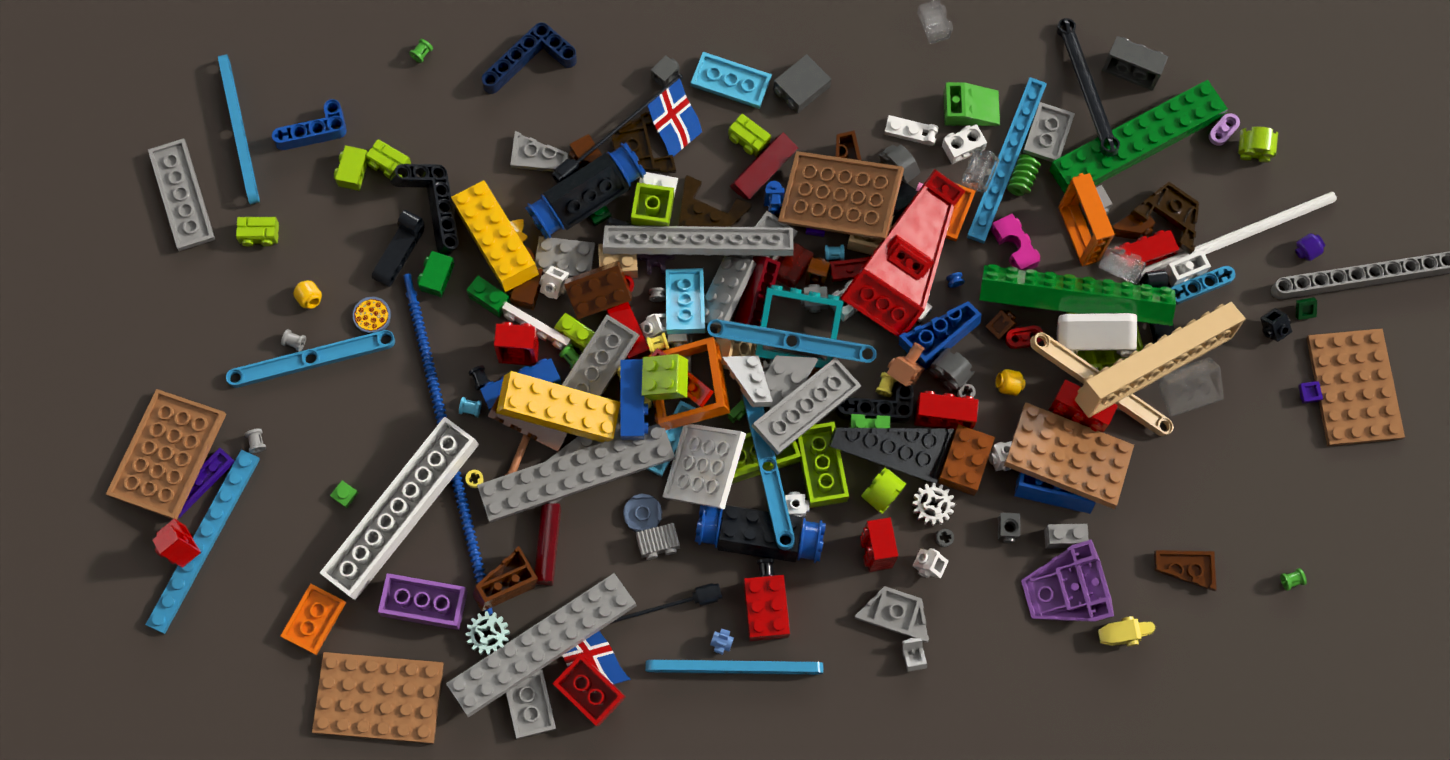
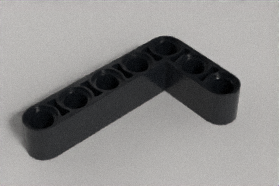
[390,164,459,256]

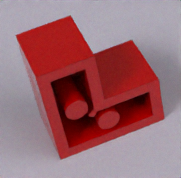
[152,518,201,568]

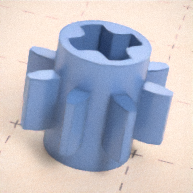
[710,628,734,655]

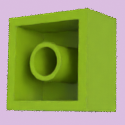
[631,183,674,226]
[642,354,688,401]

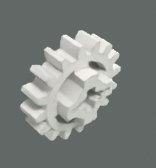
[912,483,955,526]

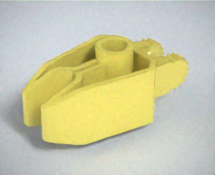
[1098,617,1156,646]

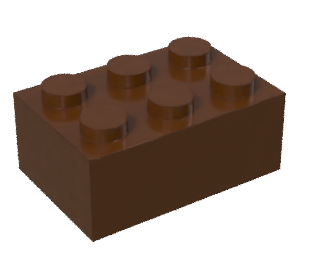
[564,260,632,319]

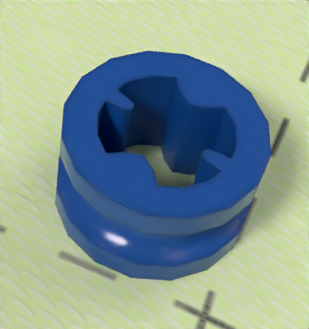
[946,272,965,288]

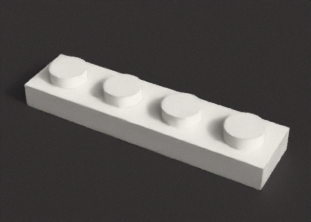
[502,302,571,350]

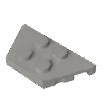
[765,356,818,409]
[854,586,929,643]

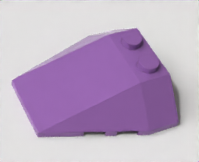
[1021,540,1114,622]

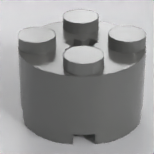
[929,348,975,392]

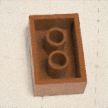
[938,424,995,496]

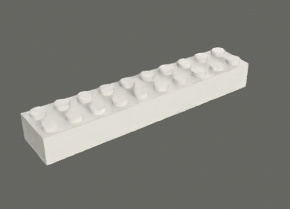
[320,417,479,600]

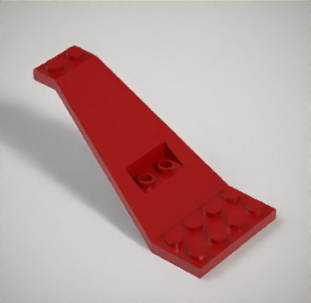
[841,169,965,337]

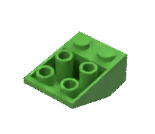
[943,82,1000,126]

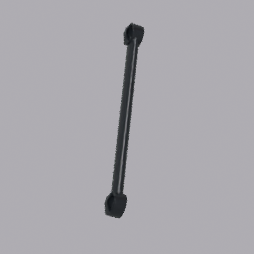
[1057,18,1120,157]

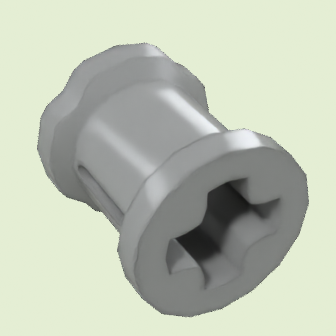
[281,329,306,352]
[245,429,266,453]

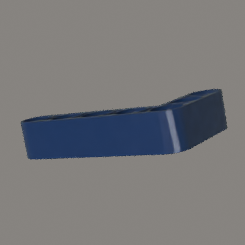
[482,22,577,94]

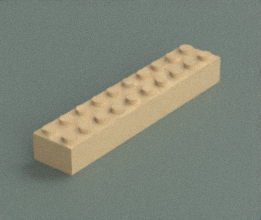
[1075,302,1246,418]

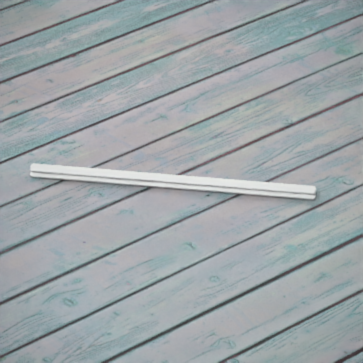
[1136,192,1337,281]

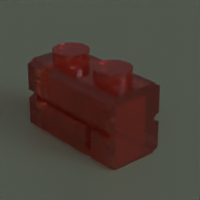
[776,243,814,288]

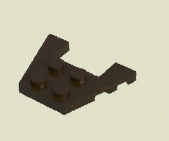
[610,112,676,173]
[679,175,752,227]
[1130,182,1199,254]

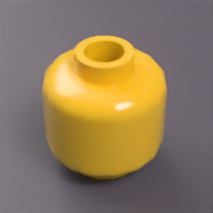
[293,280,322,309]
[995,369,1026,396]

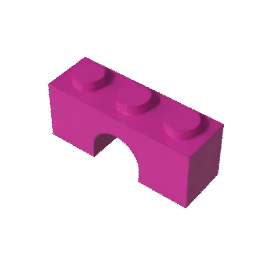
[990,213,1040,271]

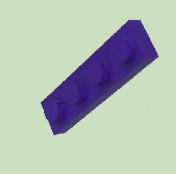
[178,448,235,518]

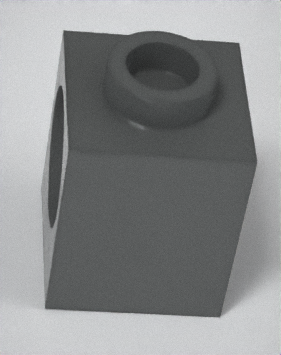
[651,55,679,88]
[998,513,1020,543]

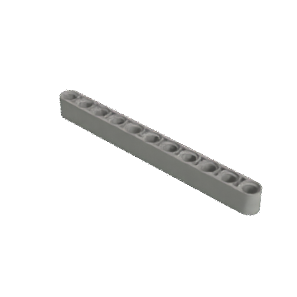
[1271,251,1450,299]

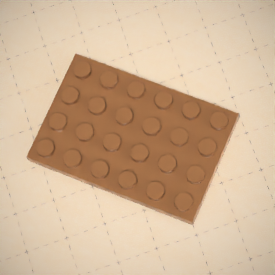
[778,151,904,240]
[1306,329,1405,446]
[106,389,226,520]
[1004,402,1134,509]
[312,652,444,744]

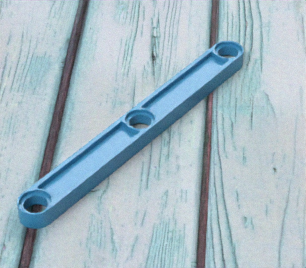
[218,54,260,205]
[707,319,876,363]
[226,330,395,388]
[743,395,794,550]
[645,660,823,675]

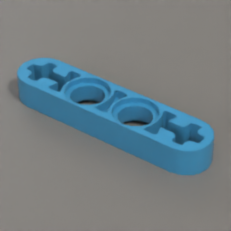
[1171,266,1235,305]

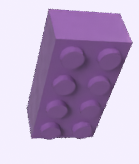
[378,573,468,630]

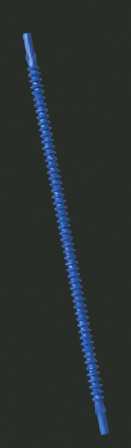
[403,274,493,616]

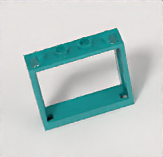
[755,285,843,368]

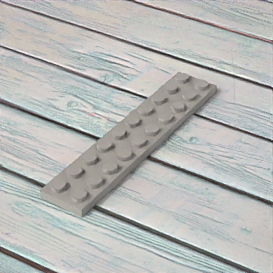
[603,225,794,257]
[477,424,675,523]
[446,573,637,717]

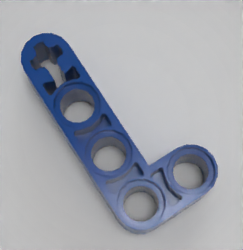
[272,99,347,150]

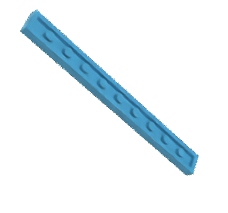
[967,77,1047,244]
[145,449,260,634]

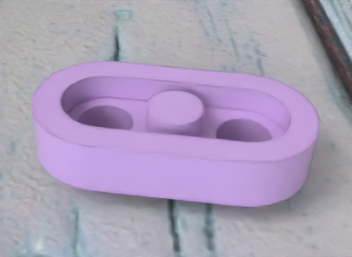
[1209,113,1240,146]

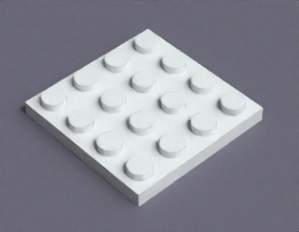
[662,424,746,509]

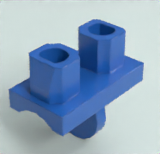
[764,181,784,214]

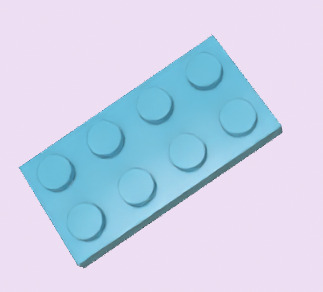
[691,52,772,109]
[666,268,705,334]

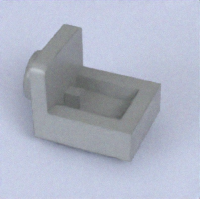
[902,638,927,672]

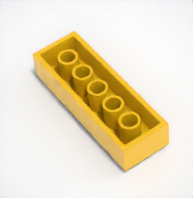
[451,180,539,292]
[496,371,620,442]

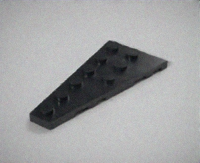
[829,428,954,484]

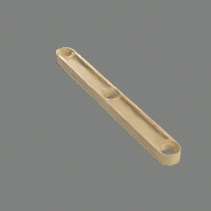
[1030,332,1173,436]

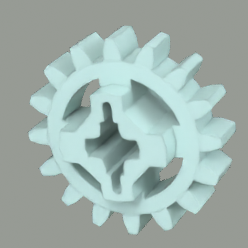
[466,611,510,655]

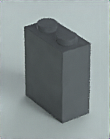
[774,54,832,113]

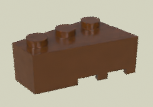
[473,546,538,612]

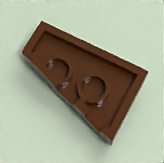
[1154,550,1217,591]

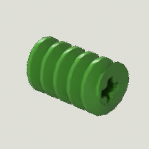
[1007,154,1041,196]

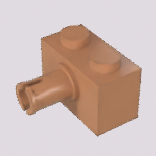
[887,342,925,386]

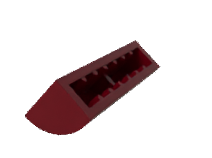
[729,132,798,199]
[734,256,781,326]
[534,503,561,586]

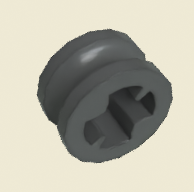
[935,529,954,547]

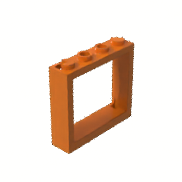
[1058,173,1115,267]
[648,337,730,430]

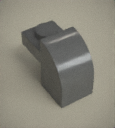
[879,144,921,183]

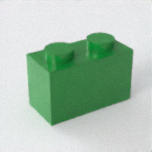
[417,251,455,298]
[467,276,511,318]

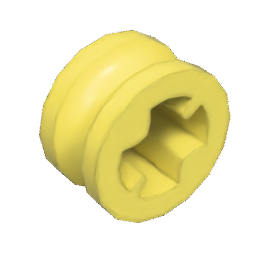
[466,470,483,488]

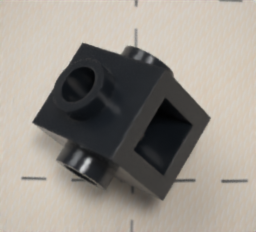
[1260,308,1292,342]

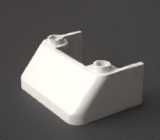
[1056,313,1137,357]

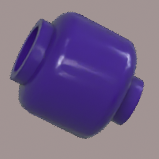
[1295,233,1325,261]

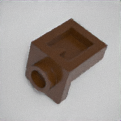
[986,310,1017,339]

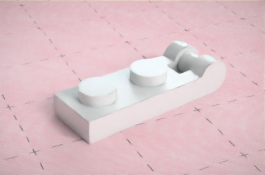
[884,115,939,146]

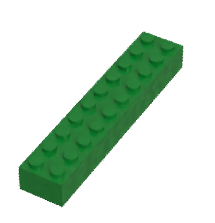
[1049,80,1228,194]
[979,264,1176,326]

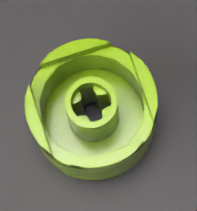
[1238,127,1278,162]
[861,468,906,514]

